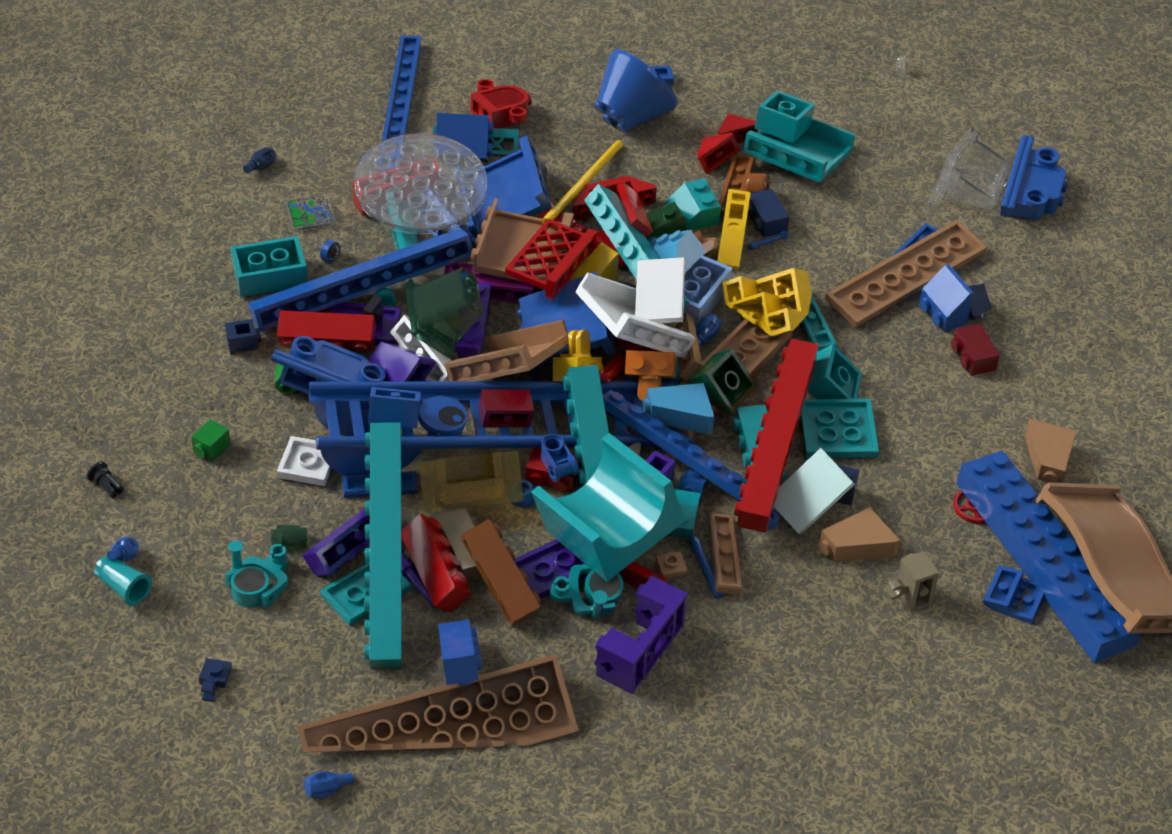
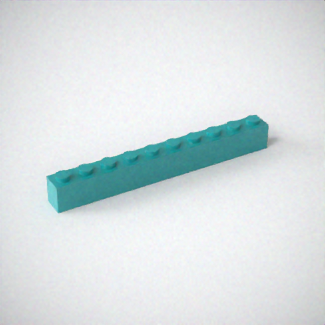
[364,422,402,668]

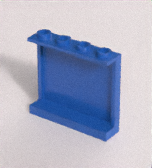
[456,135,552,236]
[517,272,615,378]

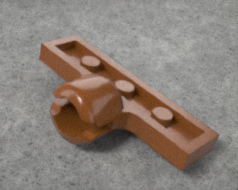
[719,154,770,217]

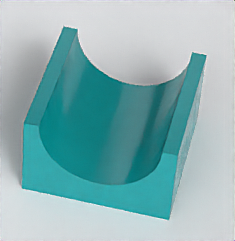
[531,433,685,582]

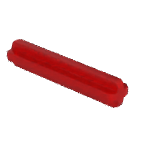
[599,352,626,384]

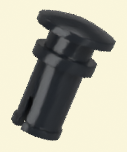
[86,461,124,499]

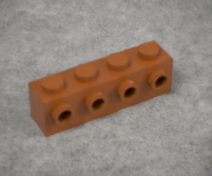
[461,519,541,627]

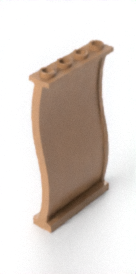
[1035,482,1172,633]

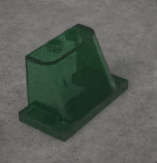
[405,268,483,358]

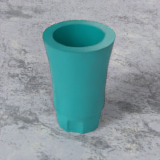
[94,556,152,606]

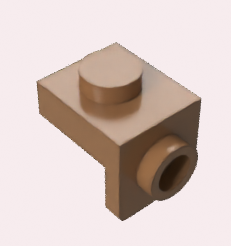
[655,551,687,579]

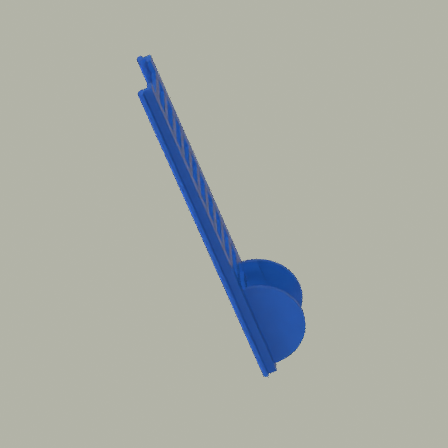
[309,381,694,475]

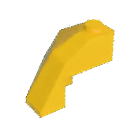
[722,268,812,337]

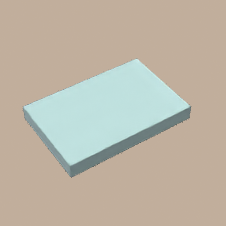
[774,448,855,535]

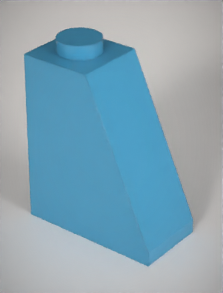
[643,383,714,434]

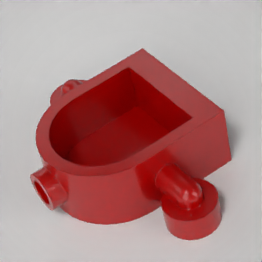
[471,79,532,129]

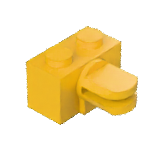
[553,330,603,381]

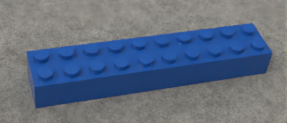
[956,450,1142,663]

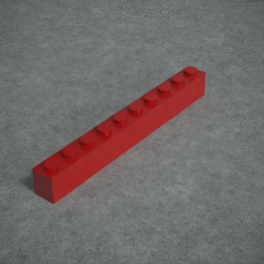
[734,339,819,533]

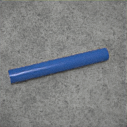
[689,537,724,599]

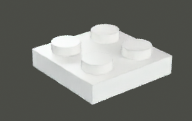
[277,436,332,486]

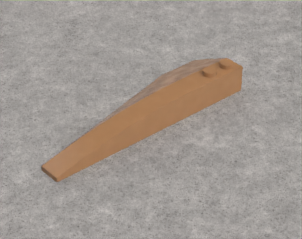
[297,654,579,753]

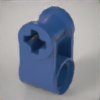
[541,434,579,482]

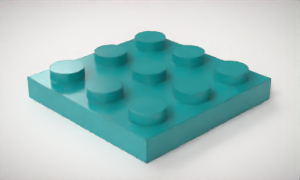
[800,399,879,458]

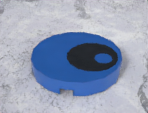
[418,396,468,436]

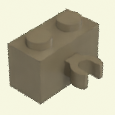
[887,551,939,611]

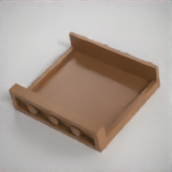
[470,198,574,282]
[444,320,569,381]

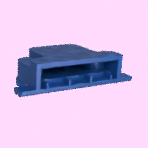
[1000,135,1068,220]
[271,336,385,395]

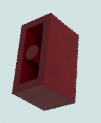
[951,324,1000,376]
[478,390,534,428]

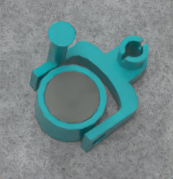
[225,540,289,609]
[550,564,623,620]

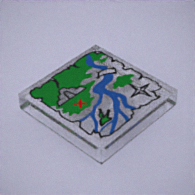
[285,194,337,234]

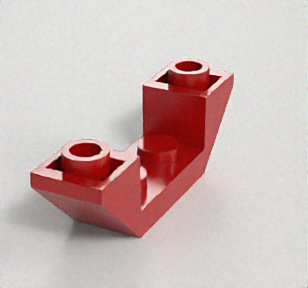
[572,176,657,220]

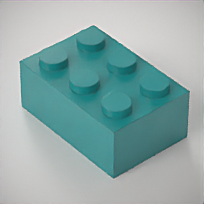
[230,236,308,297]

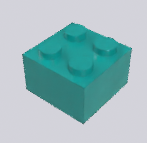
[755,90,815,143]

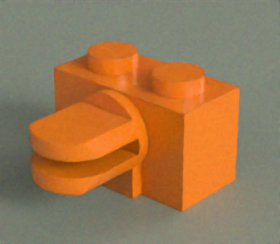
[625,350,677,401]

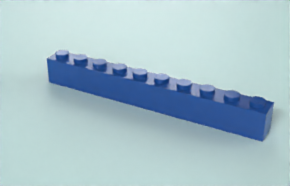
[248,228,473,332]

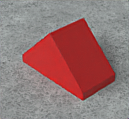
[718,113,758,143]
[697,133,741,174]

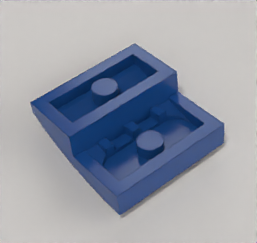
[983,565,1044,625]

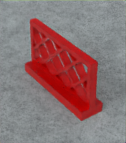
[505,219,597,300]

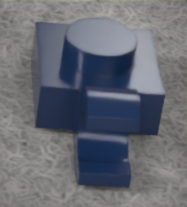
[199,658,232,702]

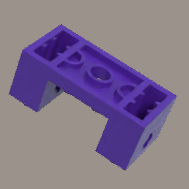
[595,576,687,694]

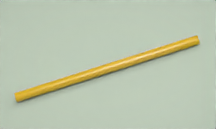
[542,140,623,224]

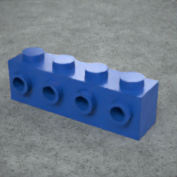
[438,619,483,686]

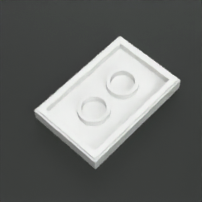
[635,257,685,323]

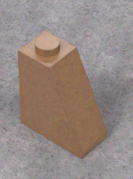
[1025,419,1076,483]
[819,507,900,562]

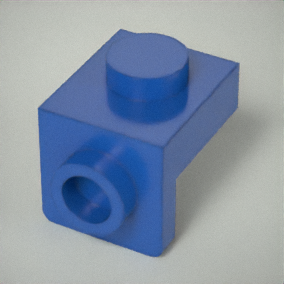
[678,469,709,505]

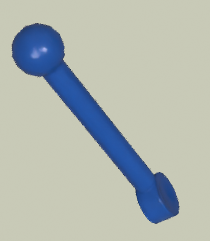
[748,231,789,250]

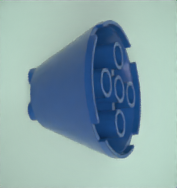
[594,49,678,133]

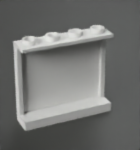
[576,272,696,358]

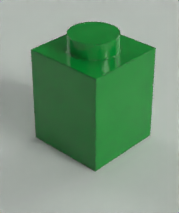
[191,419,231,461]

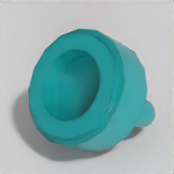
[373,288,396,307]

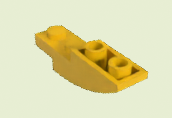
[717,189,750,270]

